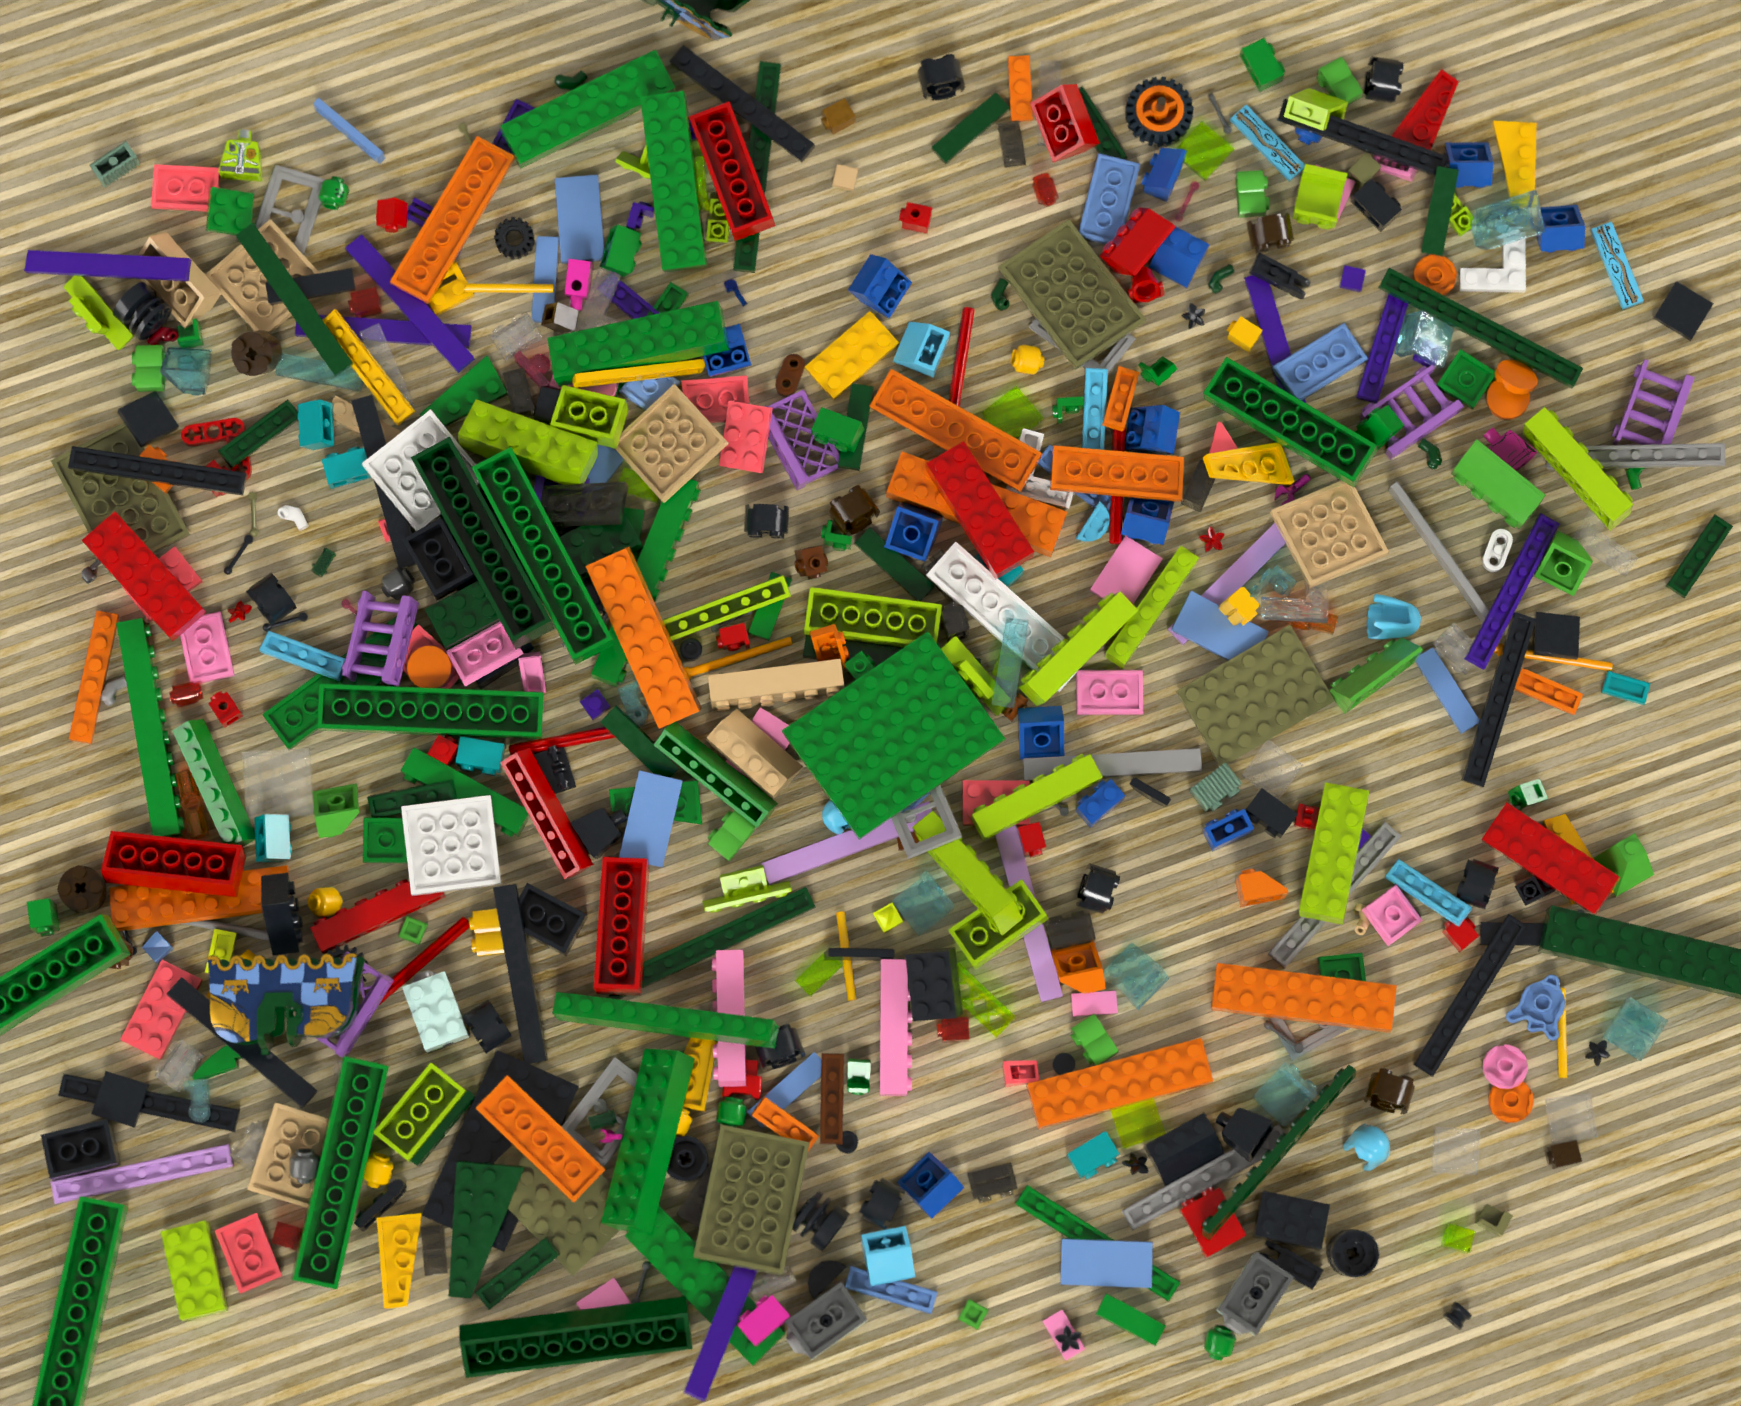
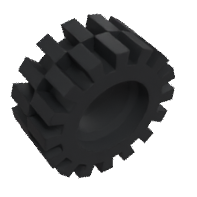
[494,217,535,260]

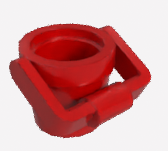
[1128,267,1164,304]

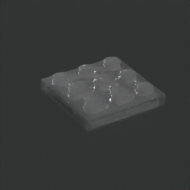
[242,748,314,819]

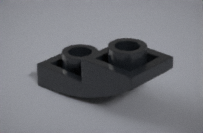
[534,387,560,425]
[1515,876,1556,906]

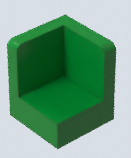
[177,318,203,349]

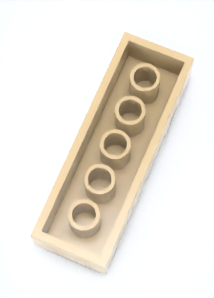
[708,659,844,712]

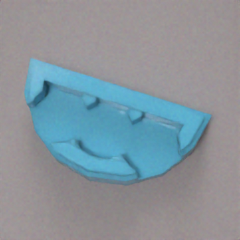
[1076,501,1110,542]

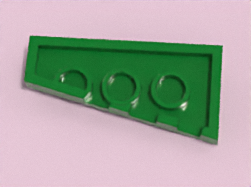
[420,355,508,427]
[609,780,702,825]

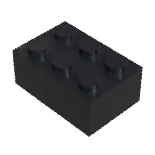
[402,518,475,601]
[261,873,303,956]
[519,883,588,957]
[905,947,963,1021]
[41,1119,121,1181]
[1253,1191,1330,1251]

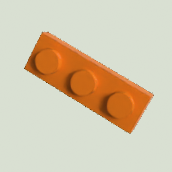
[1007,55,1033,122]
[1102,366,1140,432]
[1514,668,1583,716]
[751,1096,819,1151]

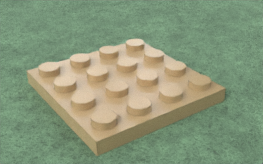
[205,219,319,334]
[615,384,729,503]
[1270,481,1389,589]
[247,1103,328,1208]

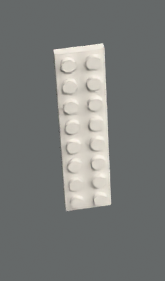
[926,542,1076,692]

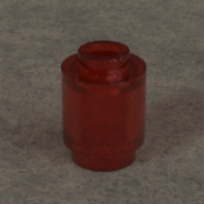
[1032,173,1059,207]
[169,681,204,708]

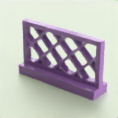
[765,390,840,491]
[316,951,394,1057]

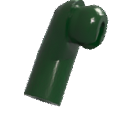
[554,70,588,91]
[1208,264,1235,294]
[991,278,1010,311]
[1418,438,1442,470]

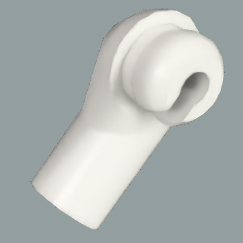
[278,505,309,531]

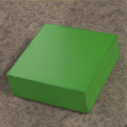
[398,916,428,945]
[958,1299,988,1330]

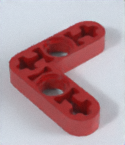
[181,418,252,480]

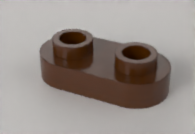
[775,354,805,397]

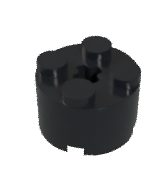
[917,54,965,101]
[1364,56,1404,103]
[744,504,789,539]
[246,572,297,625]
[1456,859,1499,910]
[1076,863,1120,914]
[462,999,512,1054]
[755,1024,805,1070]
[667,1136,709,1183]
[859,1178,906,1230]

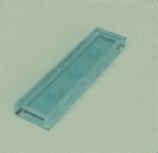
[275,353,364,392]
[992,617,1029,709]

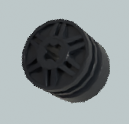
[113,282,172,341]
[792,1191,850,1252]
[1326,1229,1380,1278]

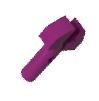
[1274,474,1311,506]

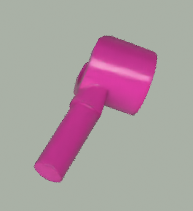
[600,1129,622,1143]

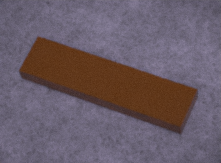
[820,1053,844,1145]

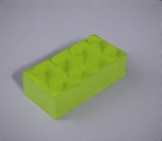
[948,879,1049,970]
[374,1062,467,1163]
[160,1220,228,1322]

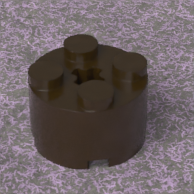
[1246,213,1294,253]
[231,330,282,376]
[829,485,880,535]
[57,865,107,913]
[1364,1068,1415,1114]

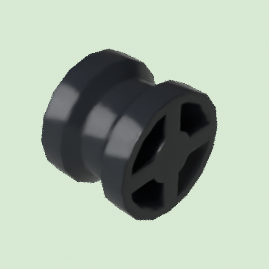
[1443,1302,1472,1330]

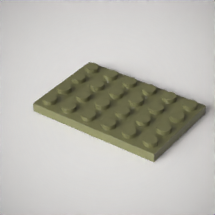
[998,219,1147,370]
[51,423,190,576]
[1176,625,1335,767]
[693,1125,810,1276]
[493,1145,620,1276]

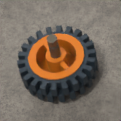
[1125,77,1194,147]

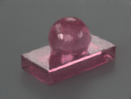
[514,350,551,389]

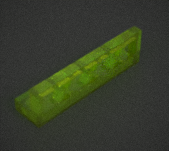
[957,961,1016,1038]

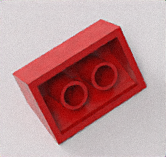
[1030,84,1100,162]
[1099,207,1176,276]

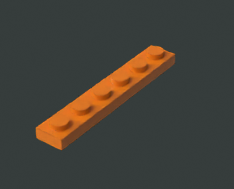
[69,611,120,744]

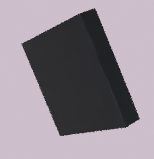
[1653,281,1714,341]
[118,391,179,447]
[1533,612,1580,660]
[91,1071,150,1128]

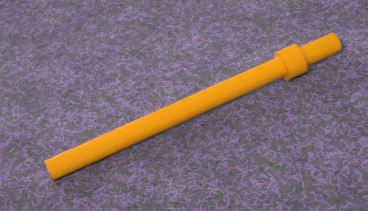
[684,636,792,680]
[1494,643,1613,671]

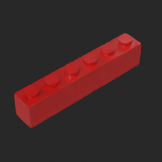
[500,748,594,880]
[310,879,445,954]

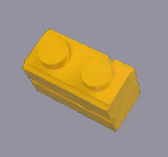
[1218,587,1259,626]

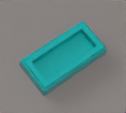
[1601,671,1651,705]

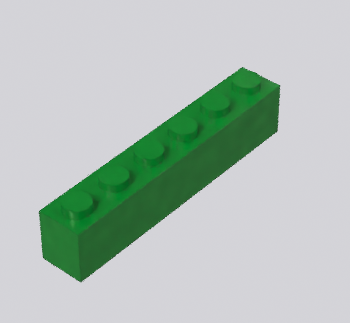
[172,719,255,847]
[654,722,778,828]
[401,748,530,838]

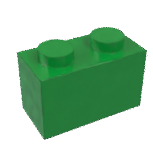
[1239,38,1285,93]
[599,224,642,277]
[1356,405,1405,450]
[811,407,865,452]
[27,898,60,937]

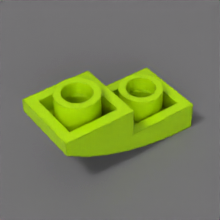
[1449,194,1478,236]
[706,199,730,243]

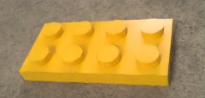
[805,311,899,401]

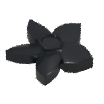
[1181,303,1205,329]
[1585,1040,1610,1066]
[1122,1152,1148,1175]
[1055,1325,1081,1352]

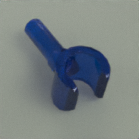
[724,279,747,307]

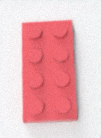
[120,960,203,1060]

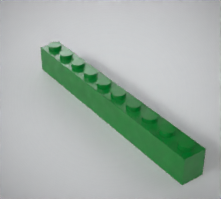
[591,479,701,688]
[116,618,185,838]
[552,992,779,1048]

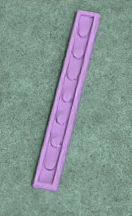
[1167,523,1286,645]
[761,801,932,885]
[995,825,1063,1002]
[51,1144,234,1204]

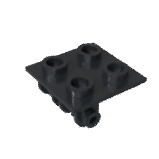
[534,746,576,794]

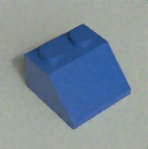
[1445,142,1494,188]
[1142,148,1187,202]
[1534,205,1585,252]
[1149,227,1210,288]
[1121,497,1174,545]
[885,502,944,562]
[1018,706,1065,760]
[896,1152,964,1219]

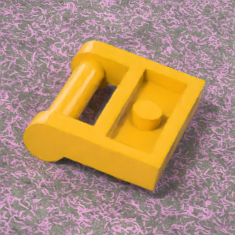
[429,261,474,316]

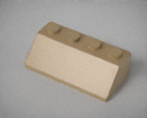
[138,232,221,328]
[706,709,803,800]

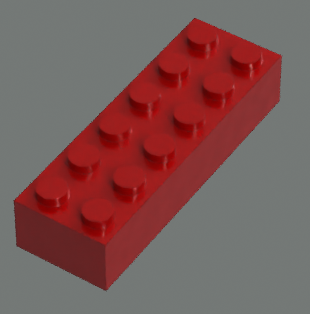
[689,101,776,241]
[925,441,1034,580]
[82,511,206,642]
[1482,802,1620,915]
[101,831,246,897]
[594,857,650,996]

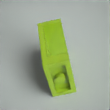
[1284,88,1348,131]
[1292,164,1348,229]

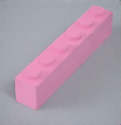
[712,950,746,1087]
[880,959,912,1096]

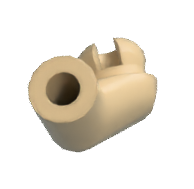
[1354,903,1370,935]

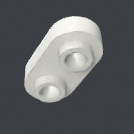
[1482,529,1513,572]

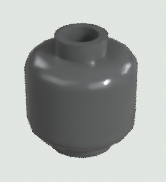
[381,567,415,600]
[290,1148,320,1184]

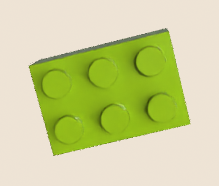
[550,385,629,449]

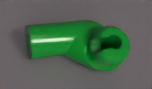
[1626,468,1645,490]

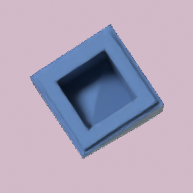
[142,931,174,964]

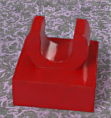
[1294,803,1320,831]

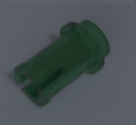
[311,548,336,577]
[588,1109,618,1131]

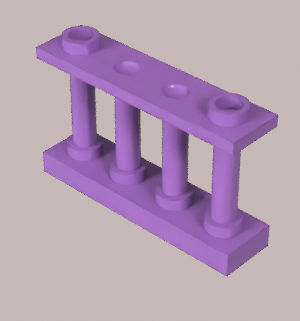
[1611,359,1695,445]
[1359,364,1464,460]
[342,591,419,687]

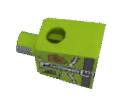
[219,129,263,182]

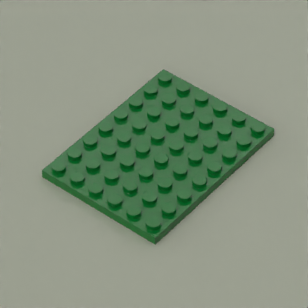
[782,632,1006,840]

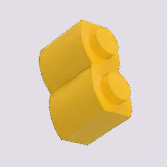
[469,909,505,957]

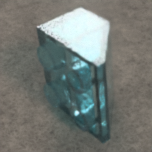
[1602,997,1668,1061]

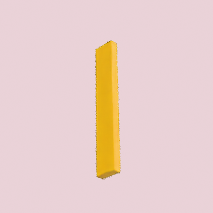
[323,309,416,425]
[572,359,705,388]

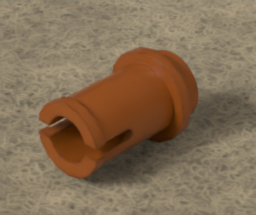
[1001,693,1028,722]

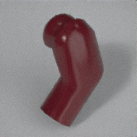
[146,327,179,345]

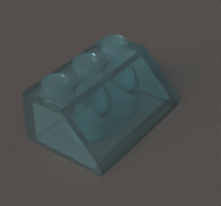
[1471,190,1545,251]

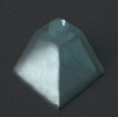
[160,347,211,396]

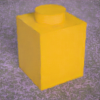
[1227,316,1263,353]

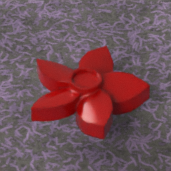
[1198,526,1224,552]
[227,600,252,623]

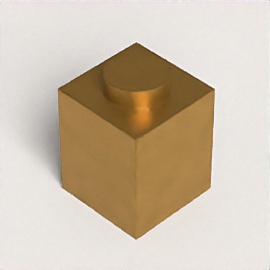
[821,98,855,134]

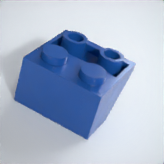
[848,254,912,318]
[702,324,752,377]
[1125,405,1180,455]

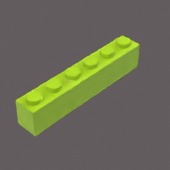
[1105,546,1199,669]
[662,574,791,641]
[971,754,1103,841]

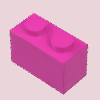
[738,1295,790,1347]

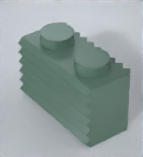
[90,141,140,188]
[1189,762,1242,813]

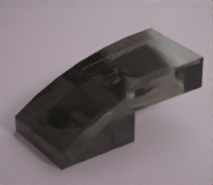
[997,121,1026,168]
[421,1225,448,1276]

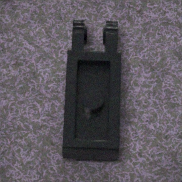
[1249,253,1311,299]
[354,1179,407,1232]
[1259,1240,1324,1290]

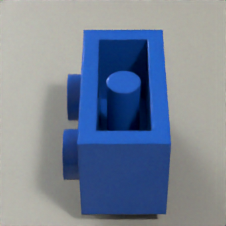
[1076,779,1125,828]
[1203,809,1254,852]

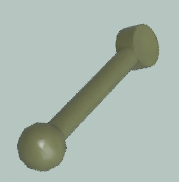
[458,123,473,146]
[248,492,259,537]

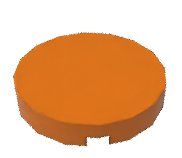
[1413,254,1457,296]
[1494,359,1538,395]
[1486,380,1530,420]
[407,646,451,688]
[1488,1081,1534,1123]

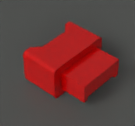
[722,1060,762,1100]

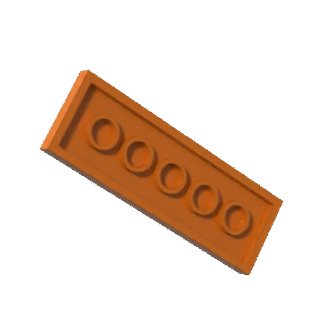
[1050,445,1184,502]
[475,1075,606,1203]

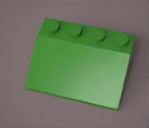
[1451,439,1546,529]
[1330,638,1423,714]

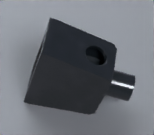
[571,808,628,859]
[1216,1108,1274,1163]

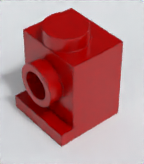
[716,623,750,652]
[208,691,243,728]

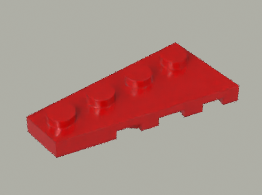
[1391,69,1459,150]

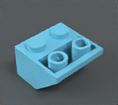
[893,322,950,378]
[861,1226,915,1286]

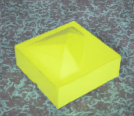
[873,903,903,933]

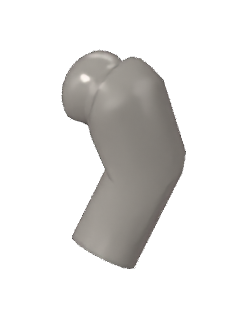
[101,676,127,706]

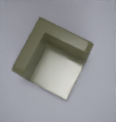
[1347,152,1381,189]
[1476,1204,1513,1237]

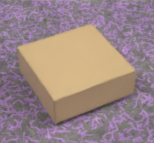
[832,164,858,191]

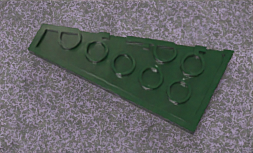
[448,1161,525,1299]

